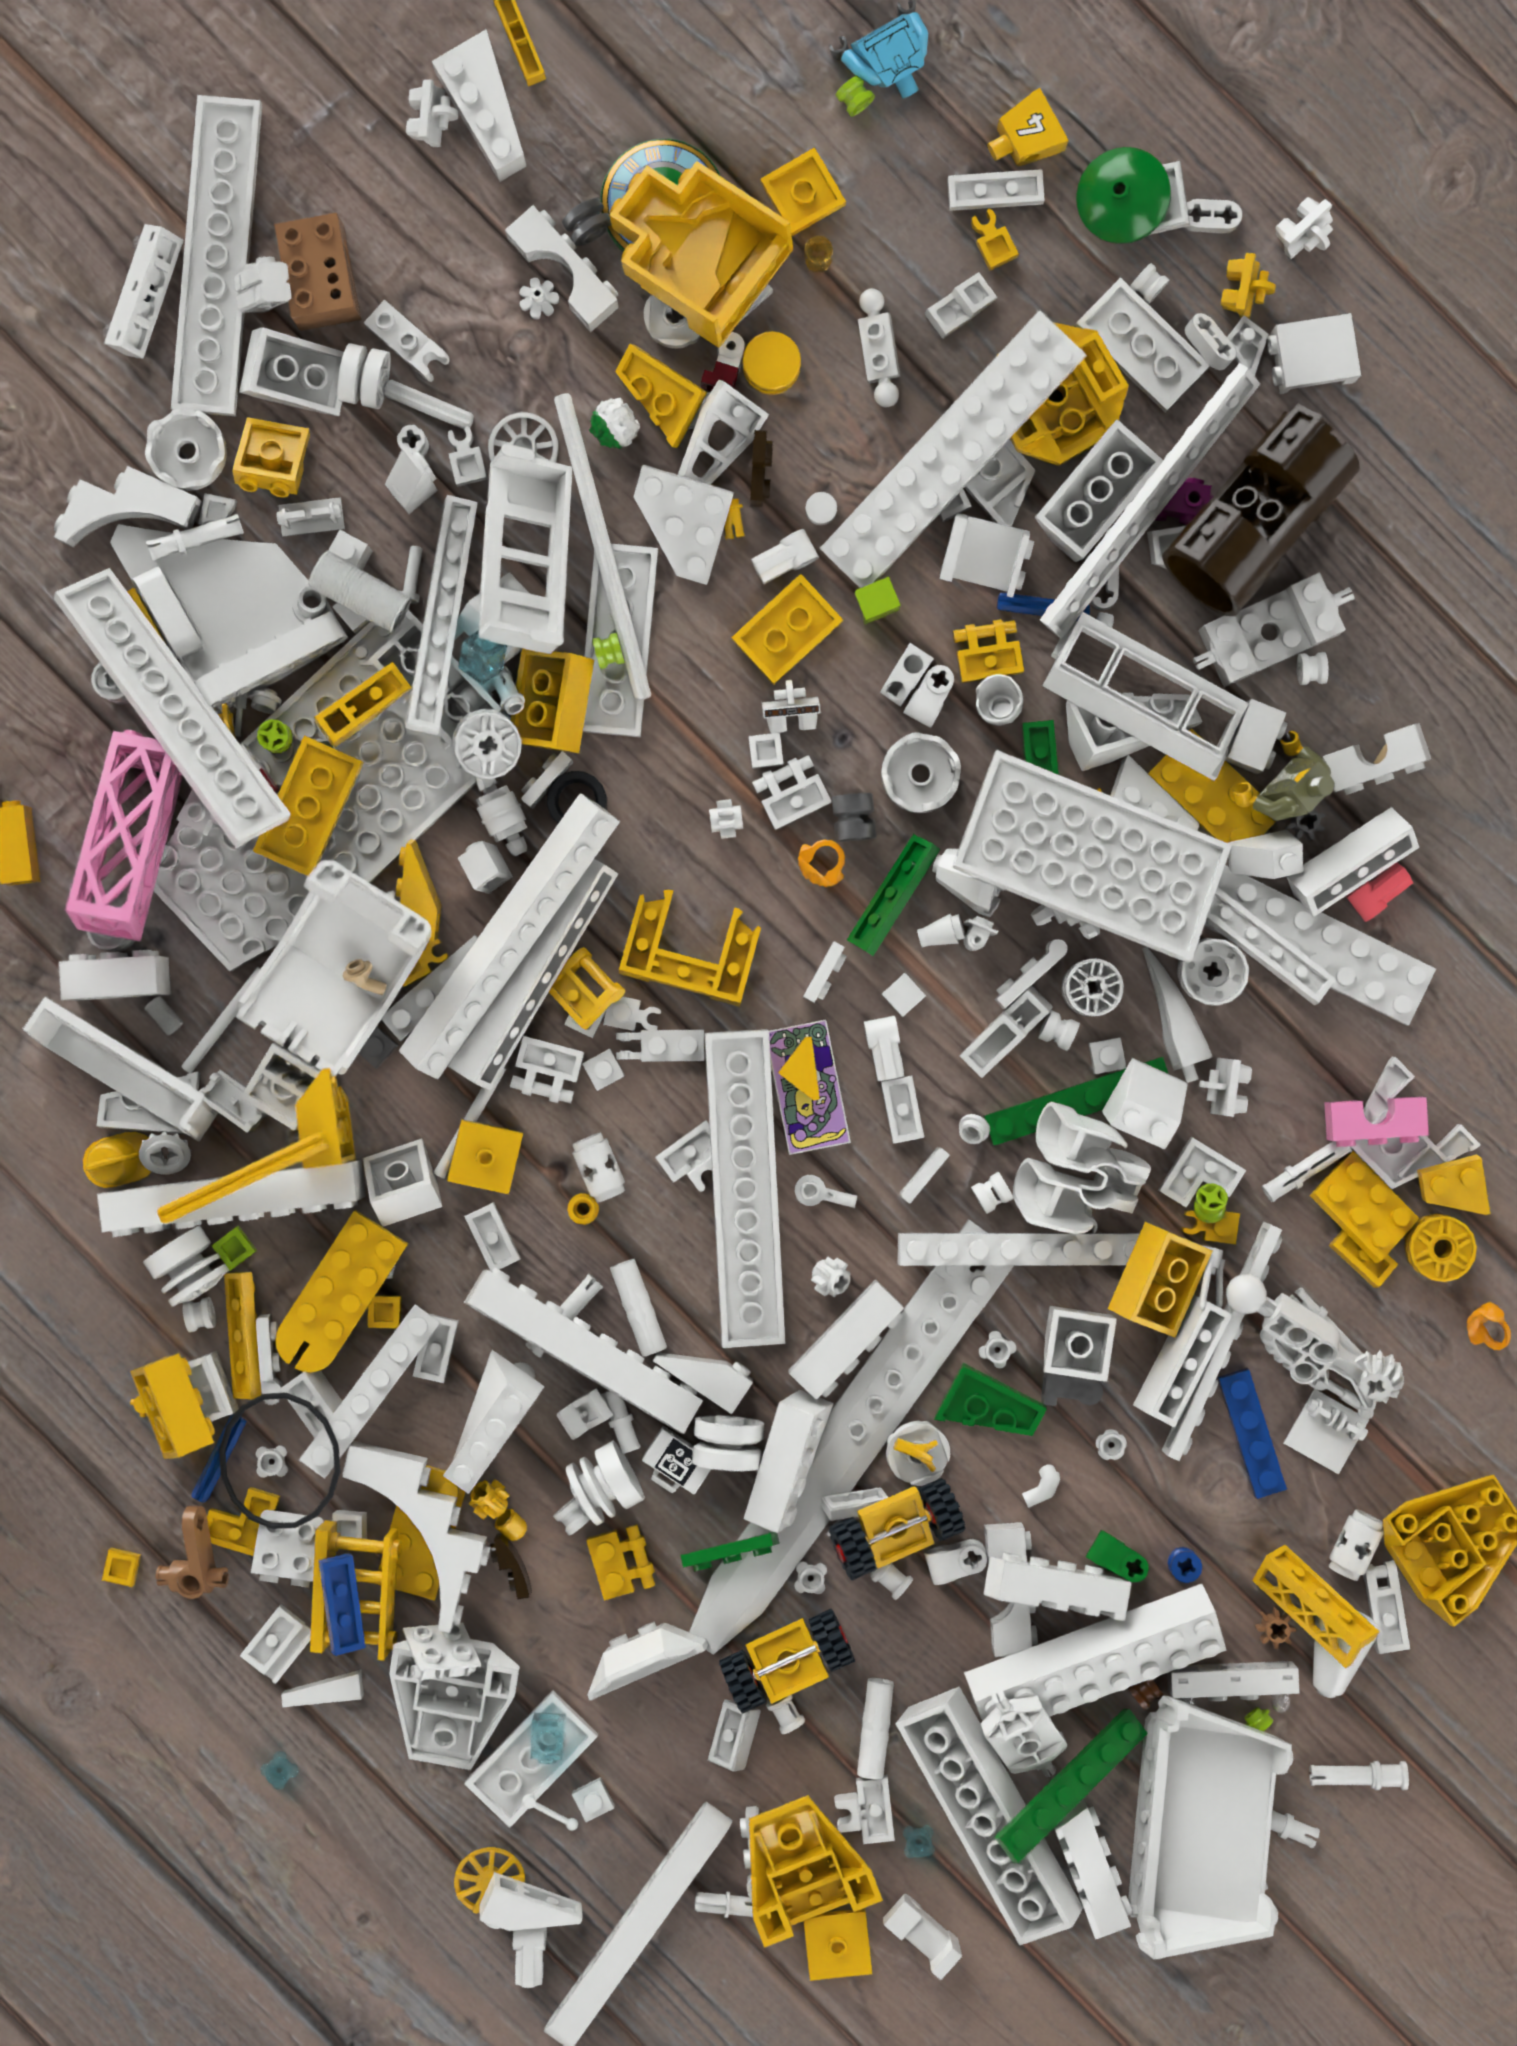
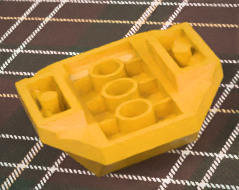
[996,322,1129,466]

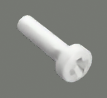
[400,546,423,604]

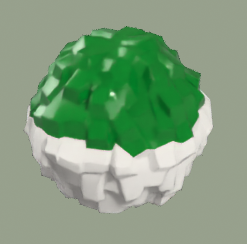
[589,398,641,449]

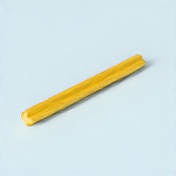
[157,1132,329,1224]

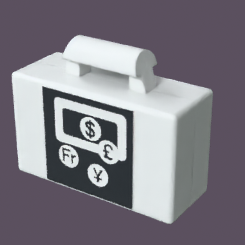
[642,1426,711,1494]

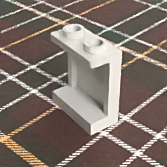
[1267,313,1361,394]

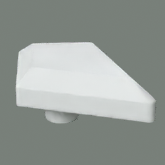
[1227,316,1269,376]

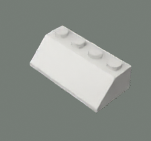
[1035,419,1164,562]

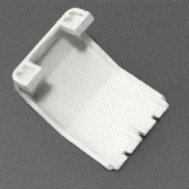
[236,860,431,1077]

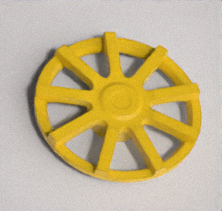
[454,1847,525,1914]

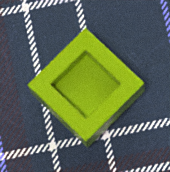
[211,1226,258,1271]

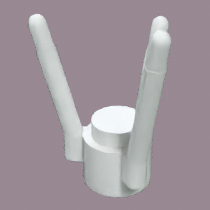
[1198,1246,1225,1310]

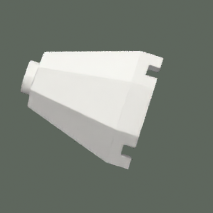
[932,849,1005,917]

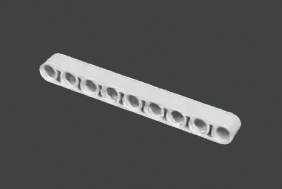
[544,1802,733,2046]

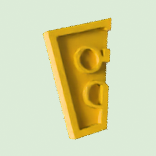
[615,344,707,448]

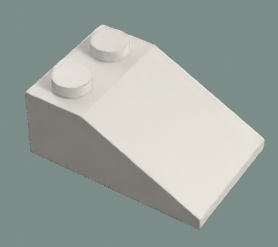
[239,327,344,416]

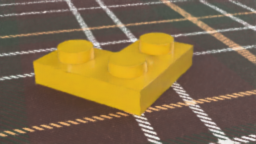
[207,1487,280,1556]

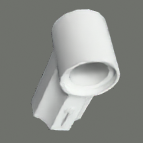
[751,529,819,584]
[864,1016,904,1081]
[513,1927,547,1988]

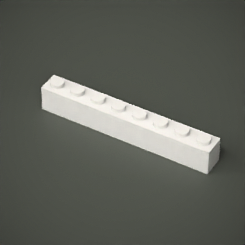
[448,859,618,1090]
[464,1268,703,1434]

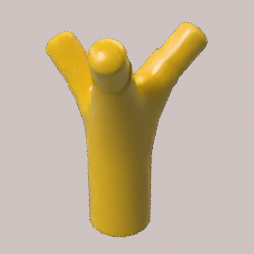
[893,1438,938,1472]

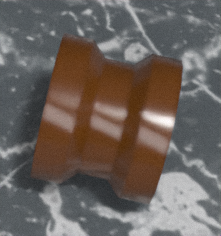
[1128,1680,1165,1711]

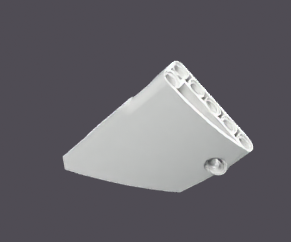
[110,524,347,714]

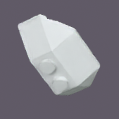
[587,1622,709,1701]

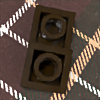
[490,1533,532,1600]

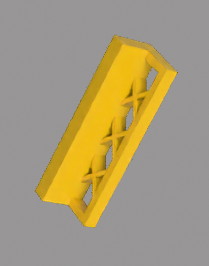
[1252,1544,1380,1668]

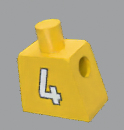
[987,88,1069,166]

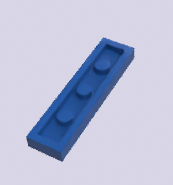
[1217,1368,1287,1499]

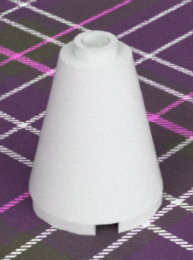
[1313,1611,1379,1698]

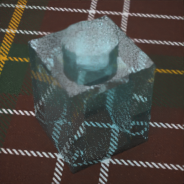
[458,630,508,685]

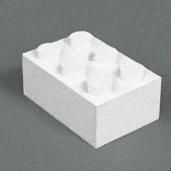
[59,950,171,1001]

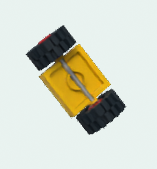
[829,1478,965,1581]
[719,1608,855,1713]

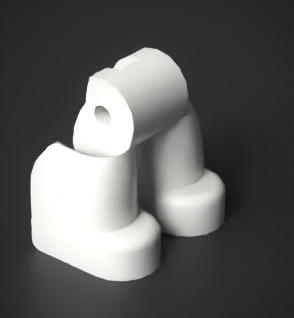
[1013,1102,1151,1234]

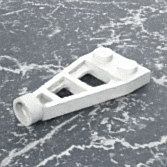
[678,379,769,485]

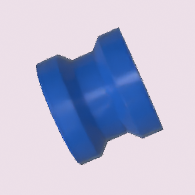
[1167,1547,1202,1583]

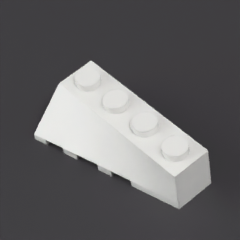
[443,1350,544,1494]
[1055,1799,1133,1940]

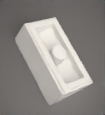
[708,1699,761,1772]

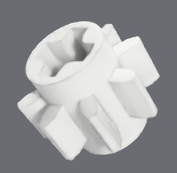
[709,799,743,839]
[811,1257,851,1297]

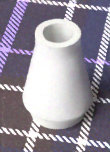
[917,914,966,948]

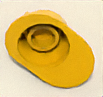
[83,1132,151,1188]

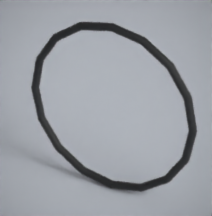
[219,1393,341,1529]

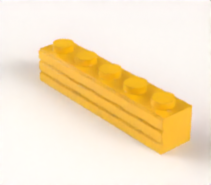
[493,0,546,87]

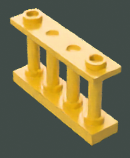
[310,1520,402,1661]

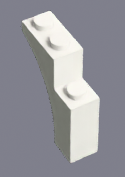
[54,466,203,548]

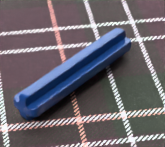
[997,592,1090,621]
[191,1414,246,1503]

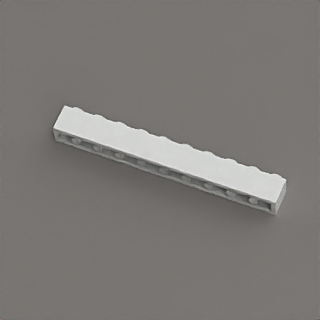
[399,793,620,1080]

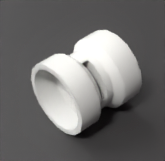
[1038,1010,1080,1051]
[971,1172,1014,1214]

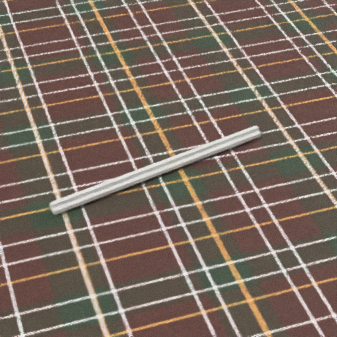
[554,393,651,700]

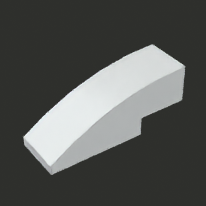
[960,985,1053,1078]

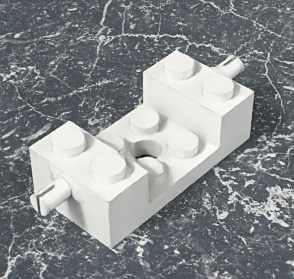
[1193,572,1355,687]

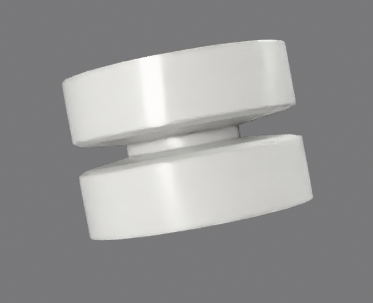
[337,343,391,409]
[1061,958,1124,1016]

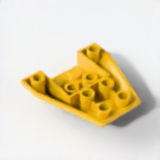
[1383,1474,1517,1627]

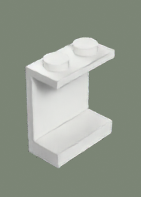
[939,512,1034,598]

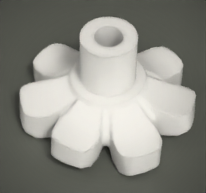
[519,278,559,319]

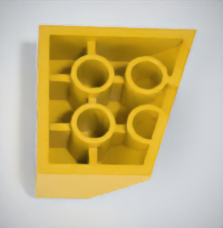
[295,1068,356,1169]

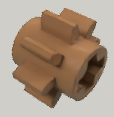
[1255,1607,1297,1649]

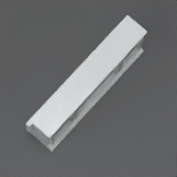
[1042,612,1249,781]
[23,997,218,1142]

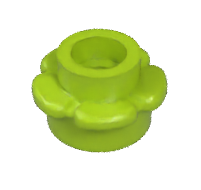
[1244,1707,1273,1732]

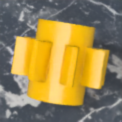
[469,1479,510,1520]

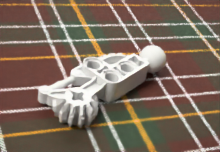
[1226,1274,1404,1419]

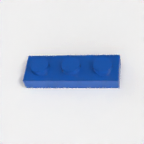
[318,1553,366,1656]

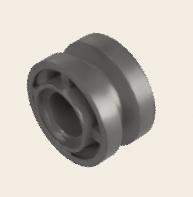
[562,198,612,246]

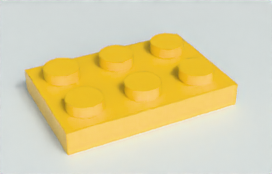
[731,574,843,685]
[1309,1151,1420,1263]

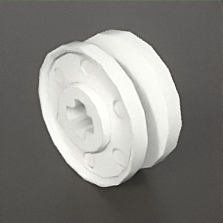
[453,709,522,779]

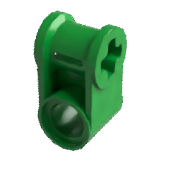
[1085,1530,1149,1583]

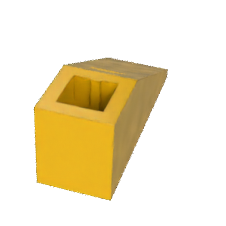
[396,839,442,942]

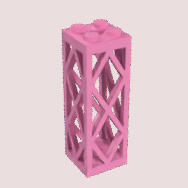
[65,730,183,942]

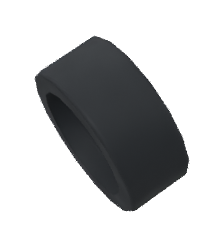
[547,771,607,824]

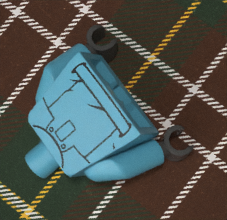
[829,0,929,99]

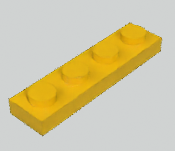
[224,1272,261,1400]

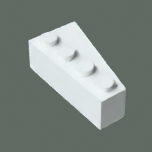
[432,29,526,182]
[744,1390,834,1533]
[983,1553,1131,1621]

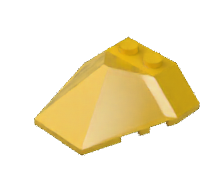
[749,1795,883,1948]

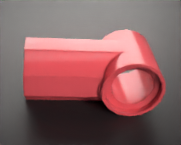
[1346,862,1413,922]

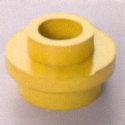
[567,1193,599,1225]

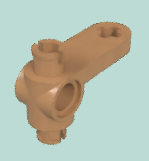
[156,1506,229,1599]

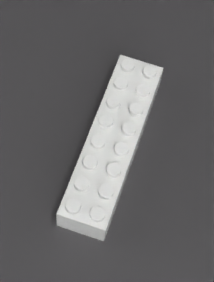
[97,1160,366,1237]
[964,1584,1226,1721]
[896,1686,1083,1945]

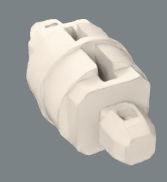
[476,777,527,857]

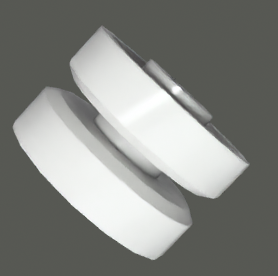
[692,1415,764,1471]

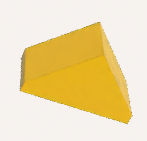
[778,1037,820,1100]

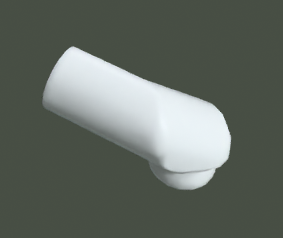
[1022,1464,1060,1508]

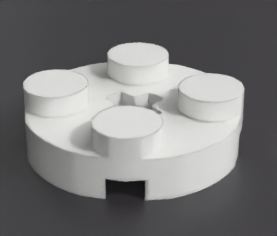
[644,295,700,349]
[886,1421,950,1486]

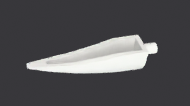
[1143,947,1213,1083]

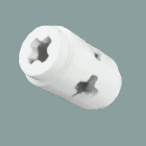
[572,1132,625,1203]
[1329,1509,1384,1581]

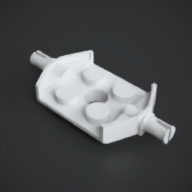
[981,1691,1067,1777]

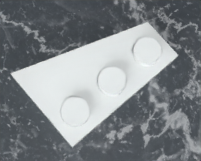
[1110,755,1200,831]
[96,1071,200,1135]

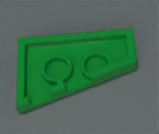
[934,1363,1047,1436]

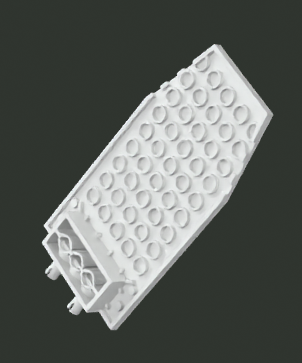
[154,610,512,971]

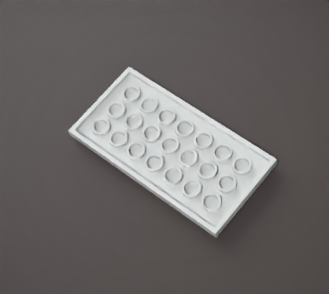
[952,750,1232,963]

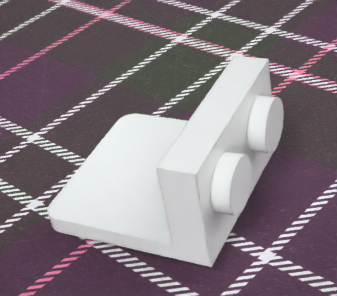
[251,1510,324,1588]

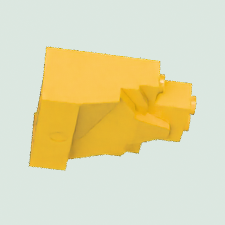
[609,161,793,348]

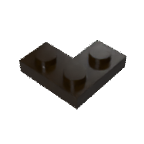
[750,430,773,507]

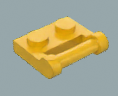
[549,947,625,1030]

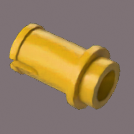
[724,498,745,540]

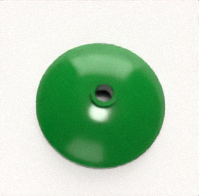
[1076,147,1171,244]

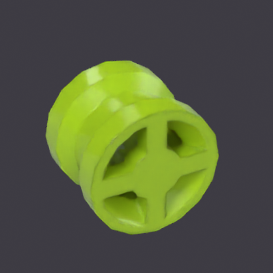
[835,76,875,117]
[592,632,625,670]
[257,719,293,754]
[1194,1184,1228,1223]

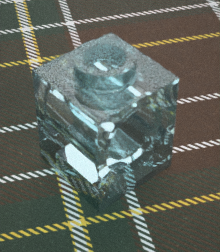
[530,1712,566,1764]

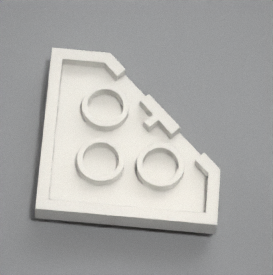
[634,465,734,585]

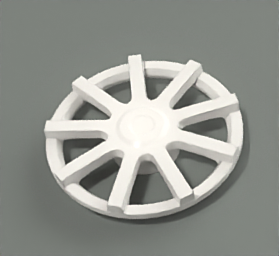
[488,412,559,463]

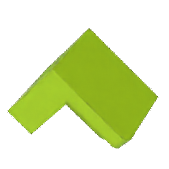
[854,577,901,624]

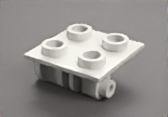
[1284,1389,1369,1474]
[402,1623,481,1681]

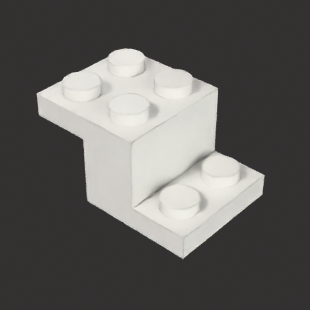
[241,1041,321,1131]

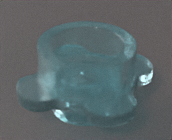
[261,1751,299,1789]
[903,1825,935,1858]

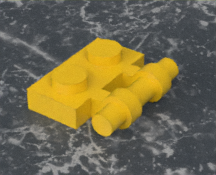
[953,619,1024,684]
[586,1524,655,1601]

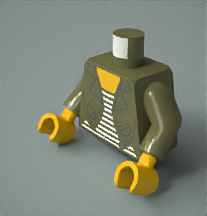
[1233,731,1335,821]

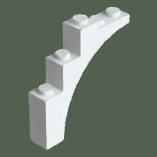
[342,1441,491,1633]

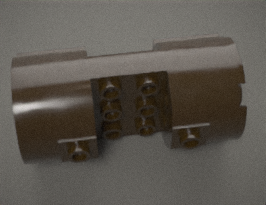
[1162,404,1360,617]

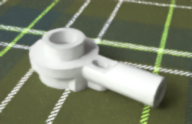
[795,1175,857,1208]

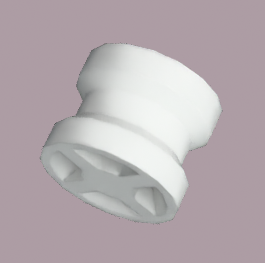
[1130,263,1170,304]
[1297,652,1329,685]
[183,1297,216,1332]
[553,1497,590,1536]

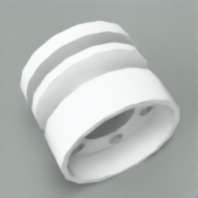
[1177,938,1249,1006]
[143,1226,229,1307]
[565,1440,645,1525]

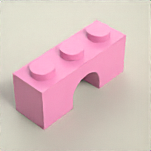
[1324,1097,1429,1147]

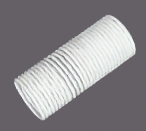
[308,551,411,633]

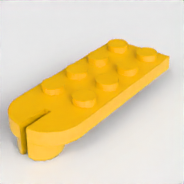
[276,1210,408,1372]

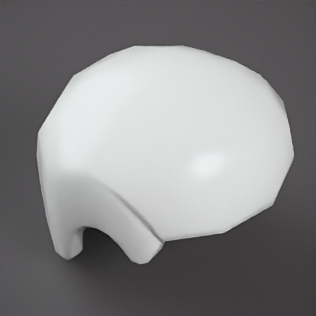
[976,674,1023,726]

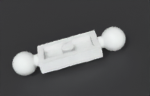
[858,288,901,407]

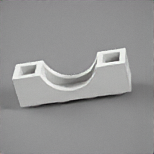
[505,205,619,332]
[984,1522,1038,1657]

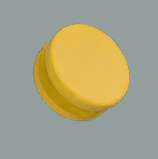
[743,331,801,395]

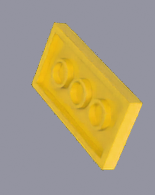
[1148,728,1276,843]
[253,735,364,876]
[377,1465,466,1601]

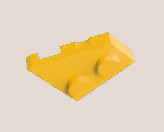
[1417,1154,1490,1215]

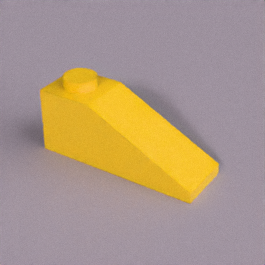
[314,662,412,748]

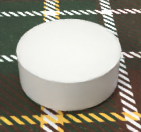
[805,492,837,525]

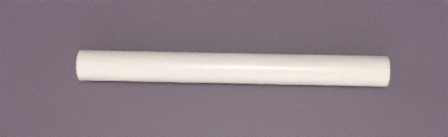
[181,967,261,1073]
[433,1068,506,1179]

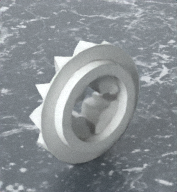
[139,1131,191,1175]

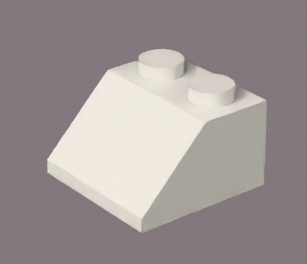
[1102,1058,1188,1149]
[363,1139,442,1227]

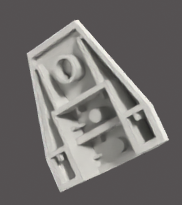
[389,1639,520,1770]

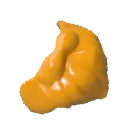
[798,839,845,888]
[1466,1302,1511,1350]

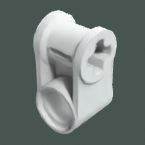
[903,665,954,728]
[924,1539,987,1585]

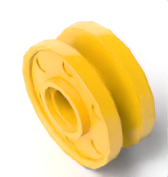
[1404,1213,1477,1282]

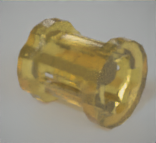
[805,236,833,272]

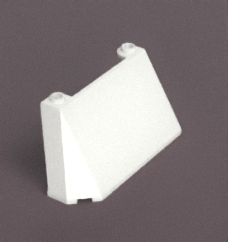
[1128,1696,1293,1959]

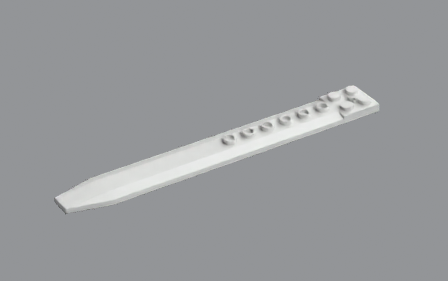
[689,1219,1014,1655]

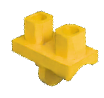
[1221,253,1276,319]

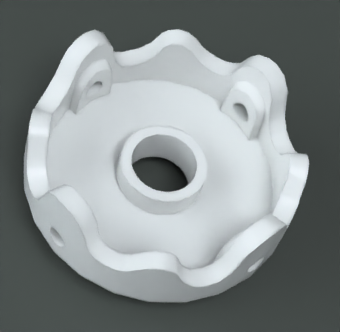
[145,409,227,491]
[881,733,961,813]

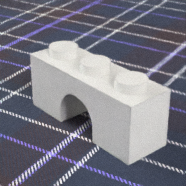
[1323,723,1432,795]

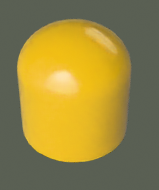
[495,1509,527,1541]

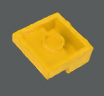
[232,417,310,498]

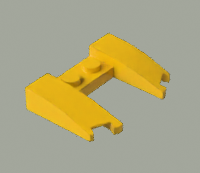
[619,889,761,1007]

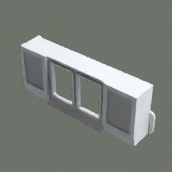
[479,444,572,654]

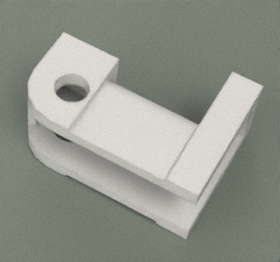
[883,1894,962,1980]

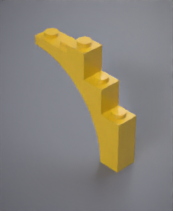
[0,800,41,886]

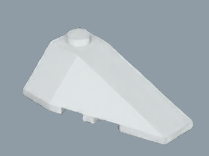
[1066,693,1202,771]

